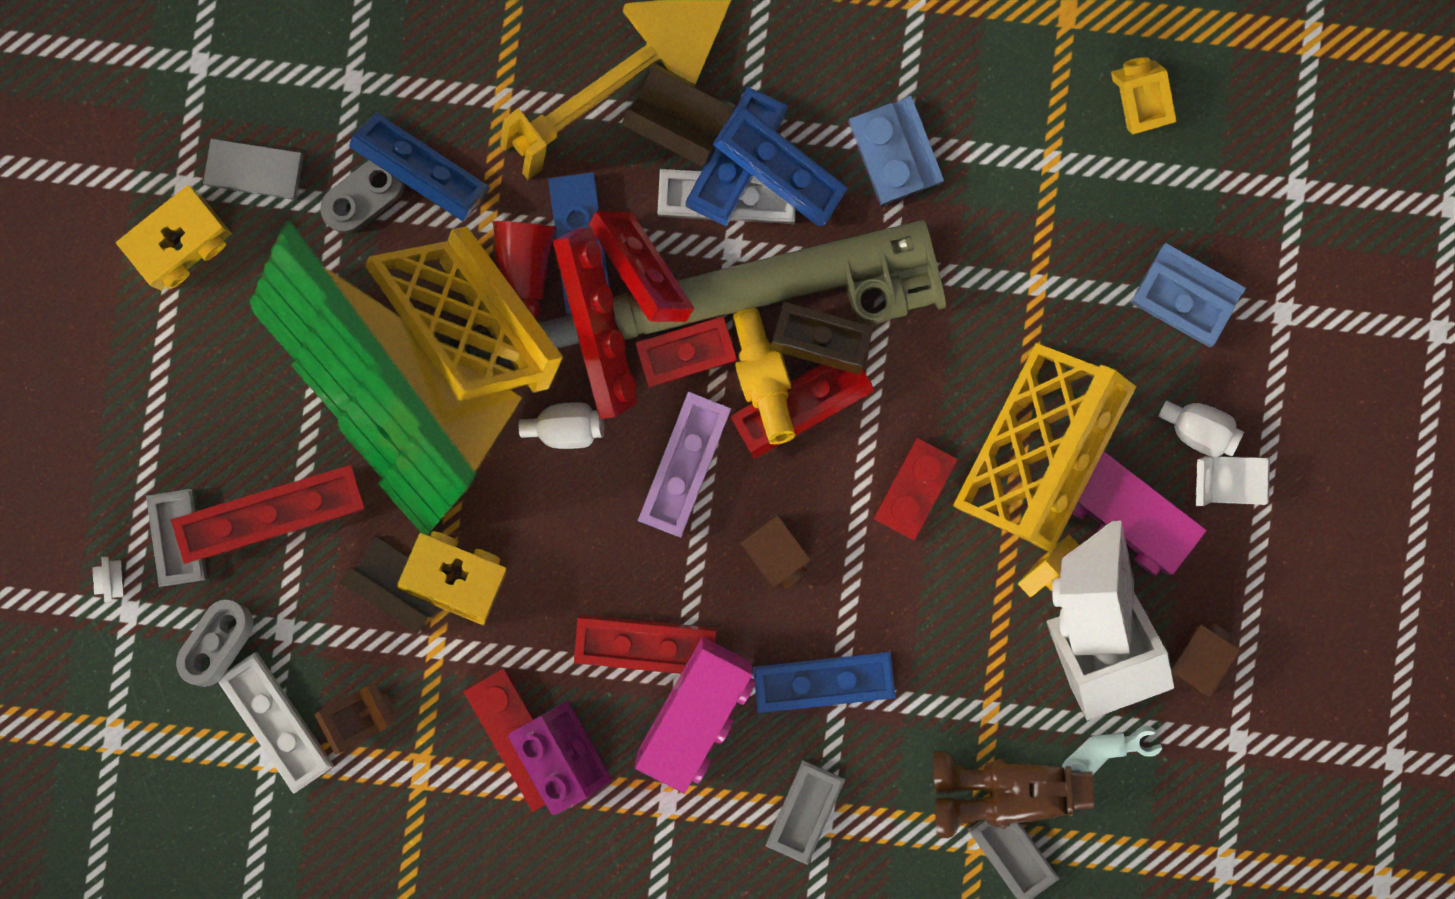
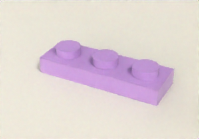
[638,392,731,538]

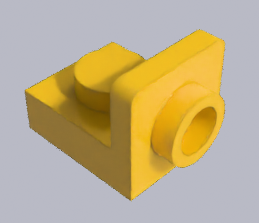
[1111,57,1176,134]
[1018,534,1080,597]

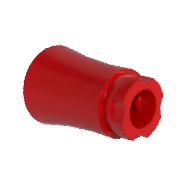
[492,221,557,318]

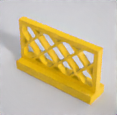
[365,226,563,401]
[953,343,1136,553]

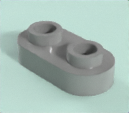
[320,160,405,234]
[176,600,253,687]

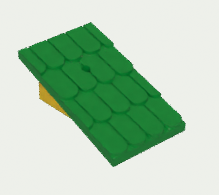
[250,221,522,535]

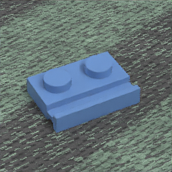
[848,96,944,206]
[1130,243,1246,348]

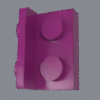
[509,700,612,815]

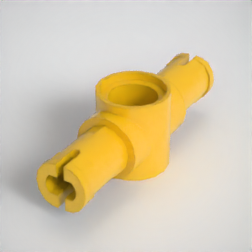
[733,308,795,444]

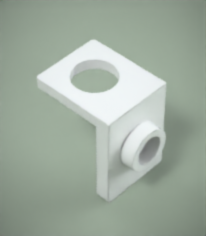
[1196,456,1270,506]

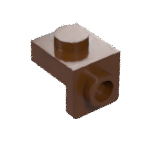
[314,683,395,755]

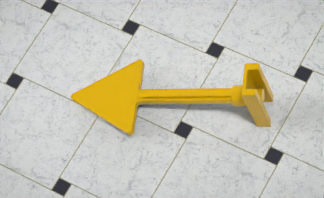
[500,0,731,180]

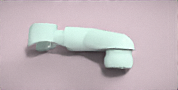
[1062,726,1162,774]

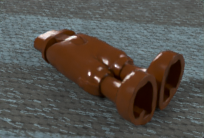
[933,750,1094,838]

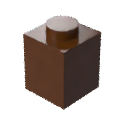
[740,515,810,589]
[1169,621,1240,697]

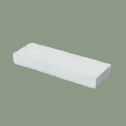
[657,169,795,224]
[218,652,334,794]

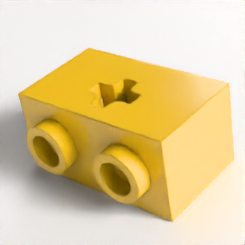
[115,185,232,291]
[398,531,506,626]

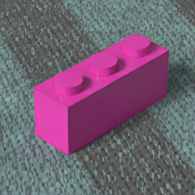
[1072,451,1207,576]
[635,636,755,794]

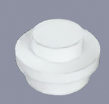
[92,556,123,603]

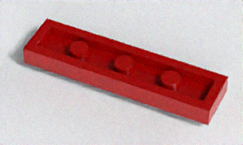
[553,226,638,419]
[170,465,365,564]

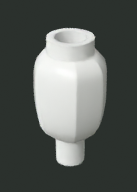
[1158,400,1244,457]
[519,402,605,449]

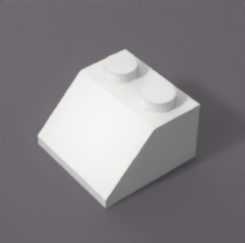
[1052,521,1134,655]
[1047,593,1174,721]

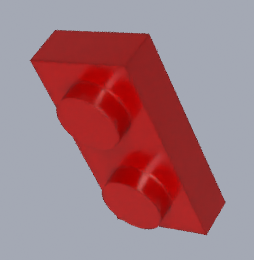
[635,316,737,388]
[873,438,958,541]

